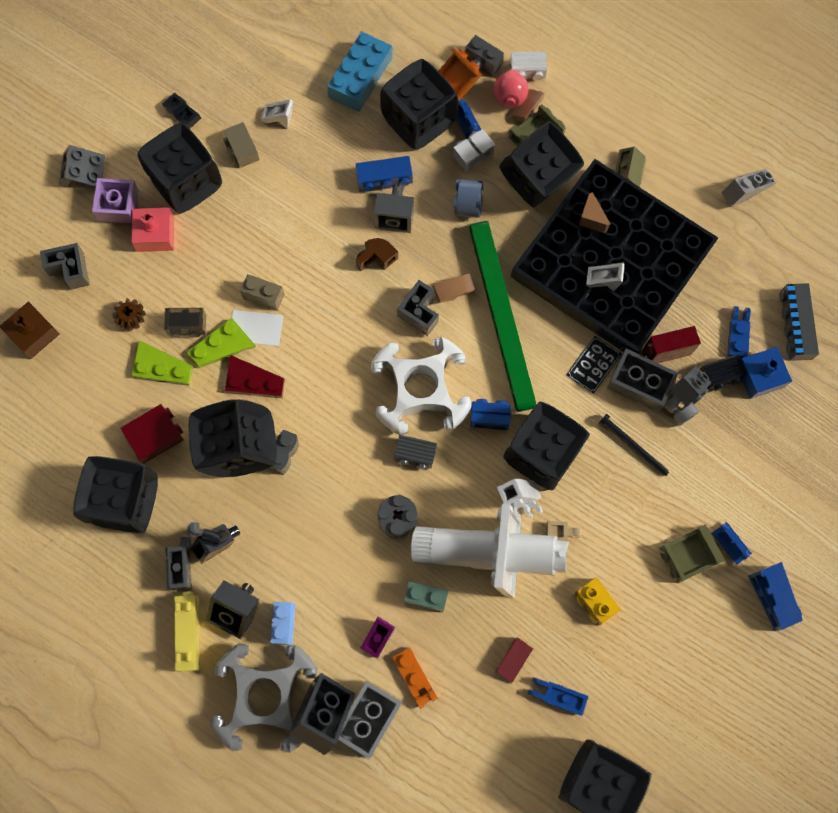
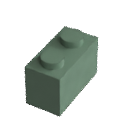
[404,581,448,613]

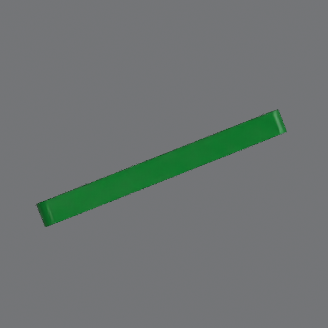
[469,220,536,413]

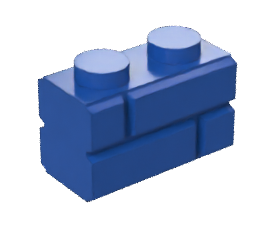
[470,399,511,430]

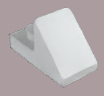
[261,99,293,128]
[586,263,624,291]

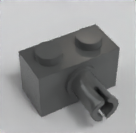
[465,35,504,77]

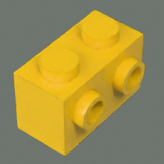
[575,577,621,625]

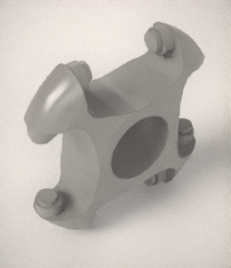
[210,644,318,752]

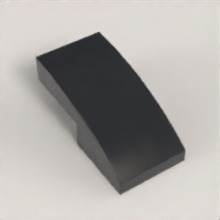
[162,92,201,128]

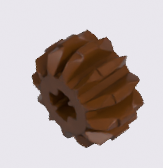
[113,298,146,331]

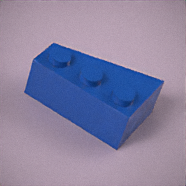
[748,562,803,631]

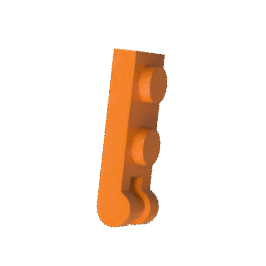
[392,648,438,709]

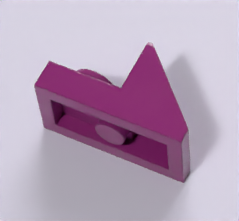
[360,617,395,659]

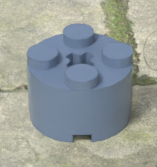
[453,179,483,218]

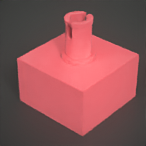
[132,207,174,252]

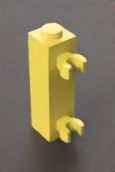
[175,592,200,672]

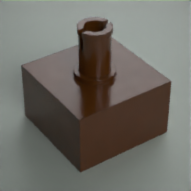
[0,301,60,359]

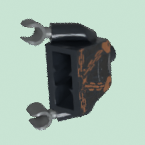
[180,522,240,564]

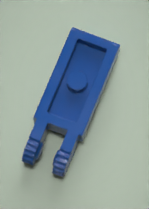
[728,306,751,358]
[528,677,589,716]

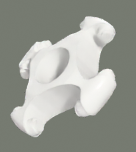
[370,337,472,435]

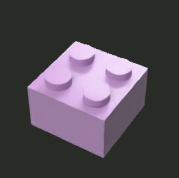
[92,178,139,223]

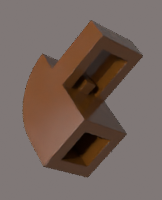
[356,238,398,271]

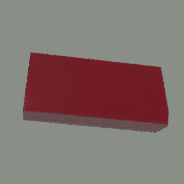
[495,637,533,684]

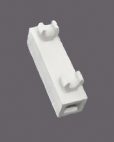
[497,479,543,518]

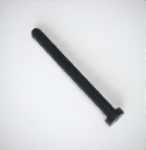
[598,414,669,476]

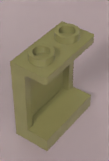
[508,104,566,146]
[659,525,725,583]

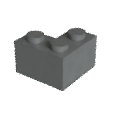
[40,243,90,289]
[397,280,439,337]

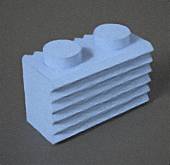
[270,602,295,645]

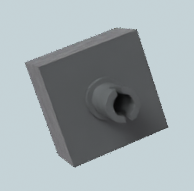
[374,184,414,233]

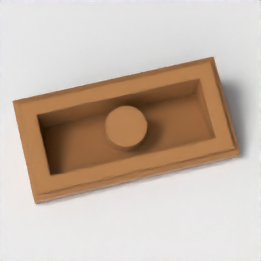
[509,89,544,123]

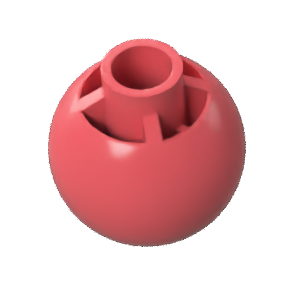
[493,69,529,108]

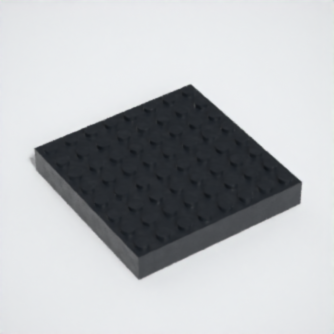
[510,159,718,354]

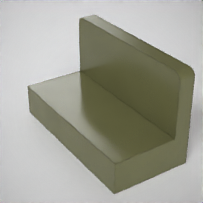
[615,146,646,187]

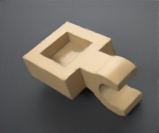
[547,521,581,541]

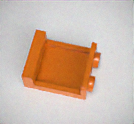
[438,47,482,101]

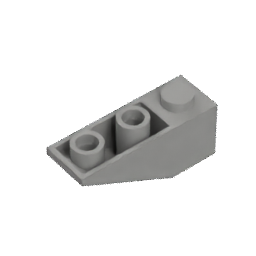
[721,169,776,207]

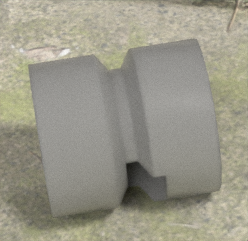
[664,395,700,426]

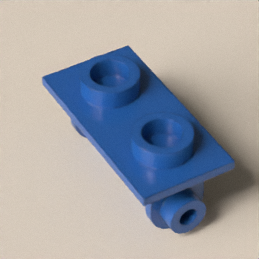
[456,100,481,139]
[711,522,752,565]

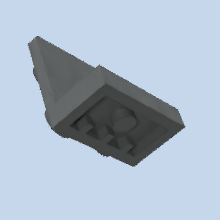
[59,145,105,188]

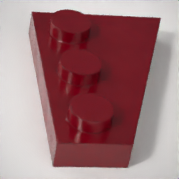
[225,355,285,398]

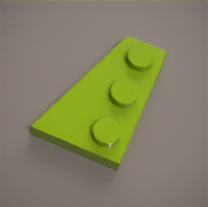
[187,318,256,368]
[132,340,193,385]

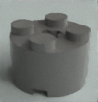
[378,495,418,538]

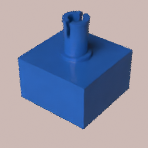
[741,347,792,399]

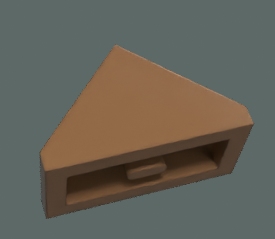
[579,192,610,233]

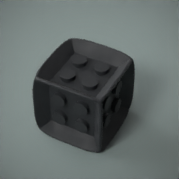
[380,59,458,150]
[499,121,584,208]
[138,123,222,214]
[189,399,277,477]
[503,401,590,491]
[73,456,158,533]
[558,739,652,813]

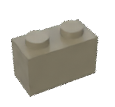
[223,122,260,168]
[240,274,285,311]

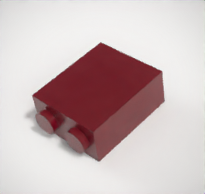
[642,326,701,363]
[120,404,184,464]

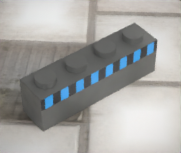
[779,283,819,361]

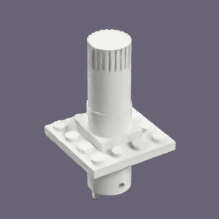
[411,504,569,598]

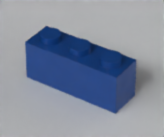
[356,156,413,192]

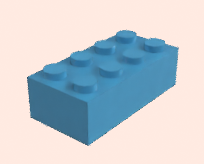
[327,31,393,112]

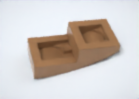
[432,274,476,303]

